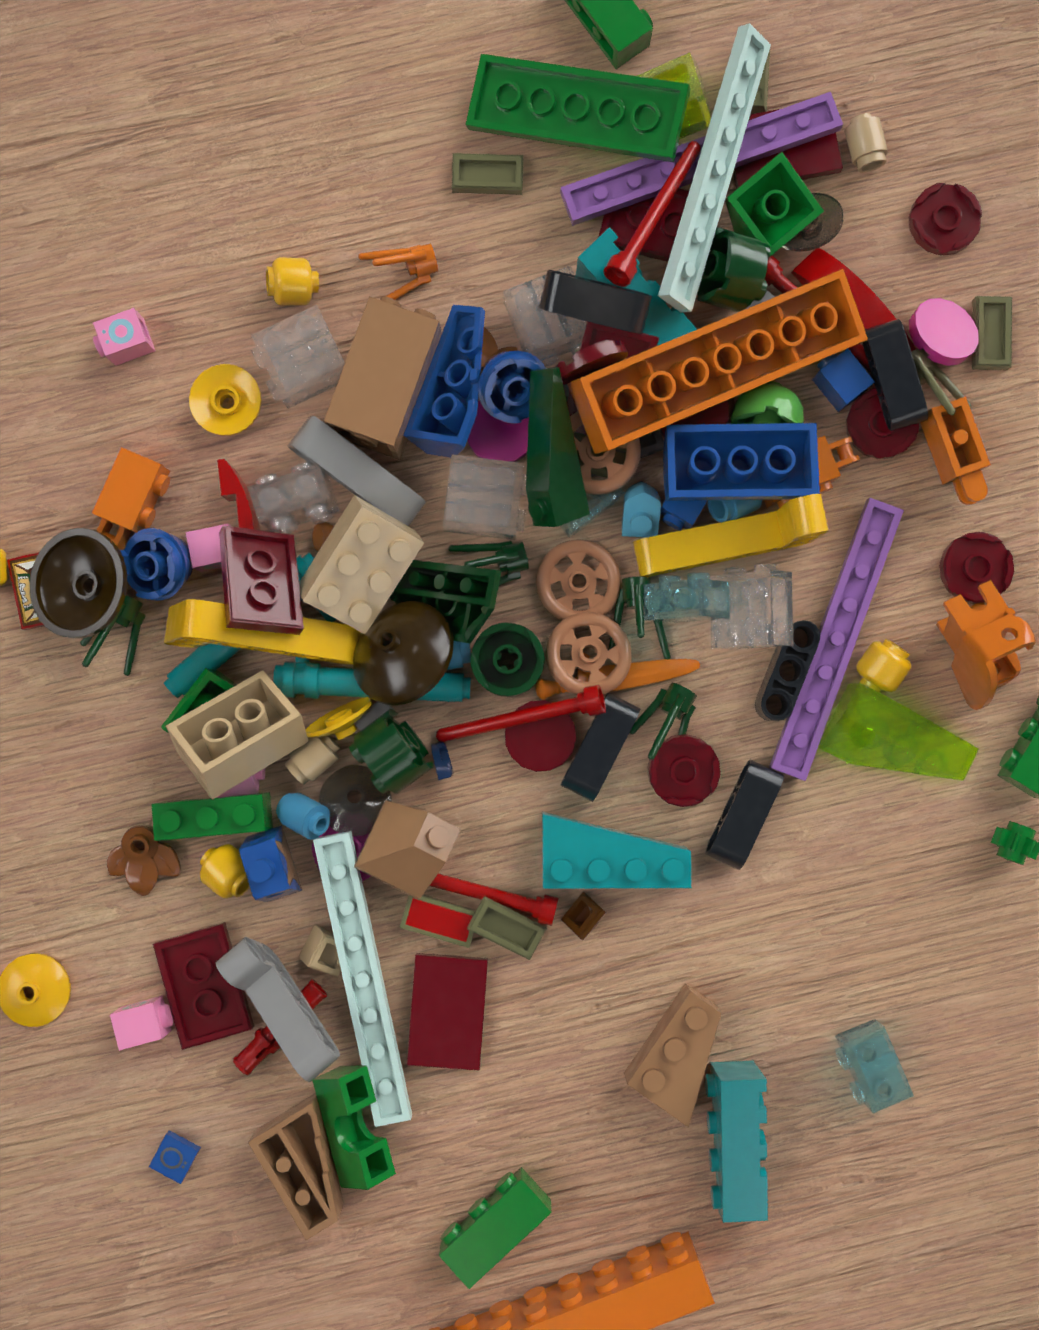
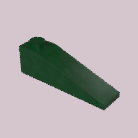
[526,367,590,527]

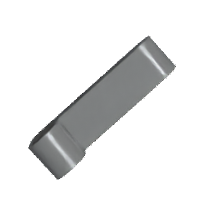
[288,416,426,526]
[216,937,340,1082]

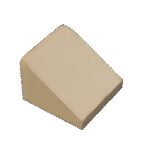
[300,925,341,977]

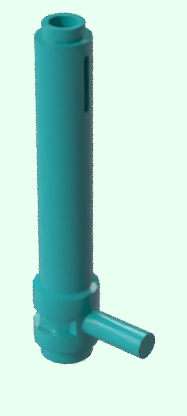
[164,552,336,698]
[273,657,471,702]

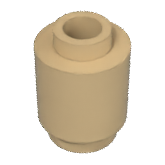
[844,113,888,173]
[285,735,340,785]

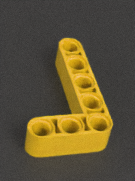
[633,494,829,577]
[164,599,361,665]

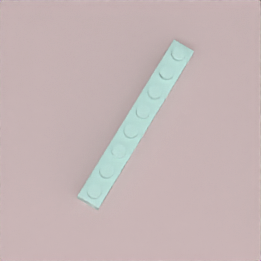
[658,23,771,313]
[313,831,412,1127]

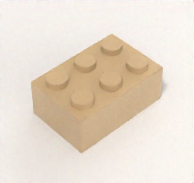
[299,495,424,634]
[166,670,309,800]

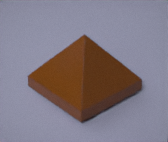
[561,891,606,940]

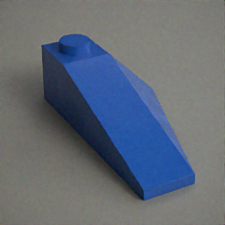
[403,305,485,458]

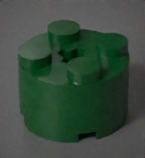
[696,228,771,312]
[471,622,544,697]
[349,709,434,794]

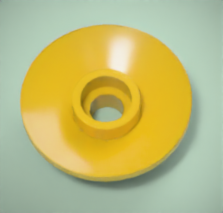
[189,364,261,436]
[305,697,372,740]
[0,953,71,1027]

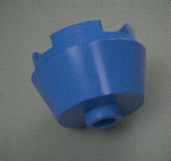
[478,351,546,423]
[120,528,193,601]

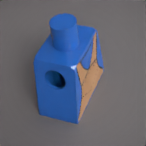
[239,825,302,902]

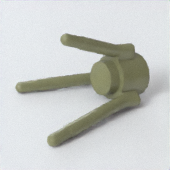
[911,348,971,424]

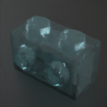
[644,573,730,623]
[835,1019,914,1113]

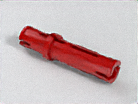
[233,979,328,1076]

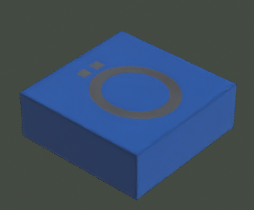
[149,1130,201,1184]

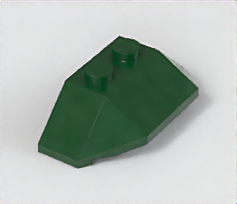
[389,560,501,644]

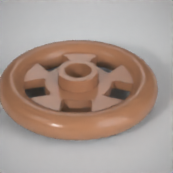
[570,411,641,495]
[536,539,622,621]
[546,612,632,695]

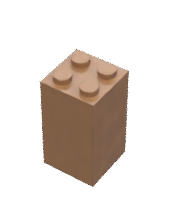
[324,296,442,461]

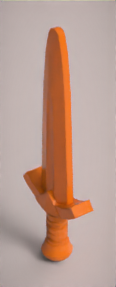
[535,653,700,700]

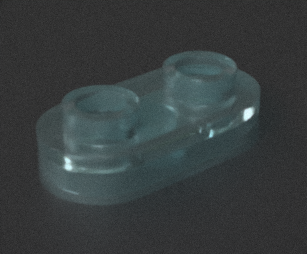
[560,488,625,538]

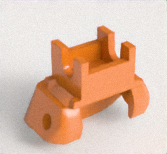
[936,580,1036,710]

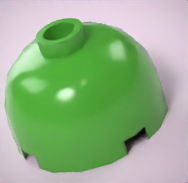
[731,381,804,424]

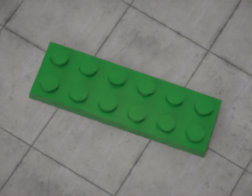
[465,54,691,163]

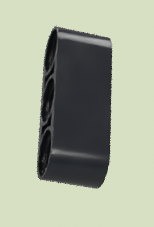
[539,270,653,334]
[862,319,928,431]
[755,620,820,721]
[560,693,640,802]
[705,759,784,870]

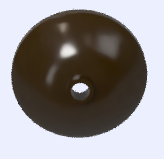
[29,528,127,638]
[353,601,454,705]

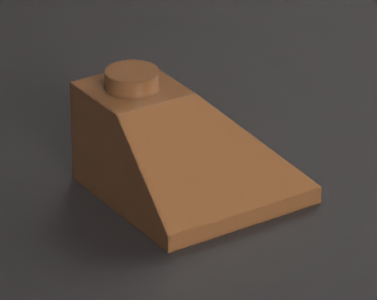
[354,800,461,899]

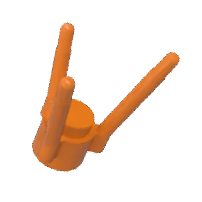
[358,243,438,300]

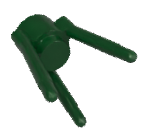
[448,540,529,586]
[608,577,671,659]
[80,595,146,676]
[630,682,697,760]

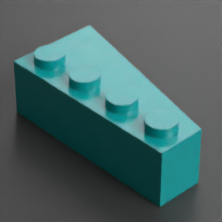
[576,227,697,346]
[542,811,692,889]
[705,1060,768,1223]

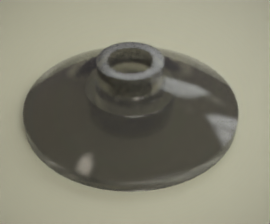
[782,193,844,252]
[319,765,392,837]

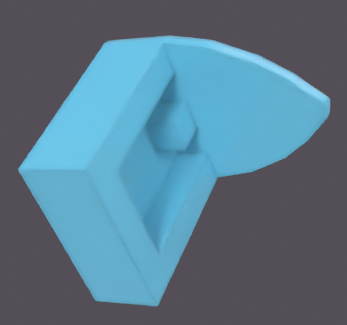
[621,481,661,537]

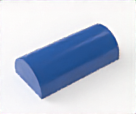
[663,423,820,501]

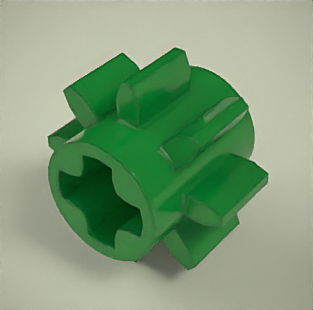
[990,821,1039,865]

